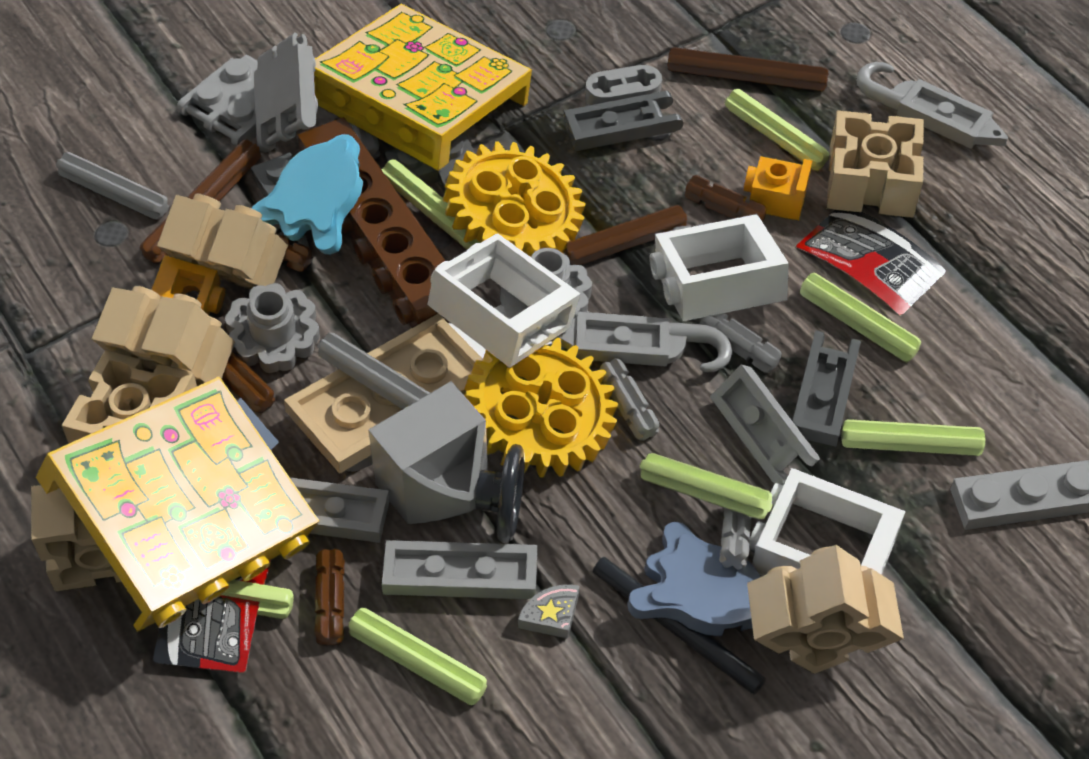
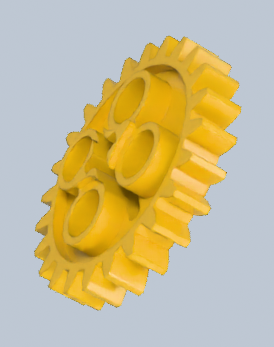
[443,141,586,257]
[464,338,618,478]

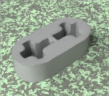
[585,65,662,106]

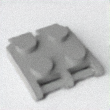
[254,33,318,153]
[176,55,258,146]

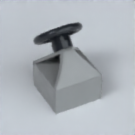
[368,381,525,544]

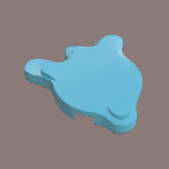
[252,134,363,254]

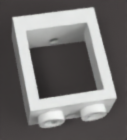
[650,214,789,321]
[427,233,580,368]
[749,468,905,576]

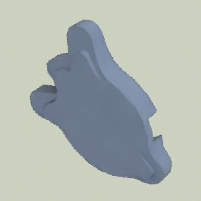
[627,522,760,636]

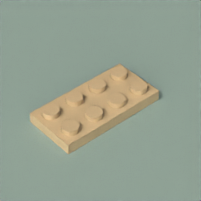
[284,313,483,474]

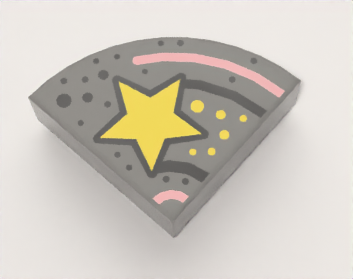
[518,585,579,639]

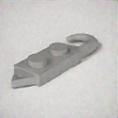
[857,62,1008,149]
[551,312,732,372]

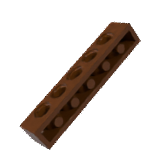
[296,117,451,328]

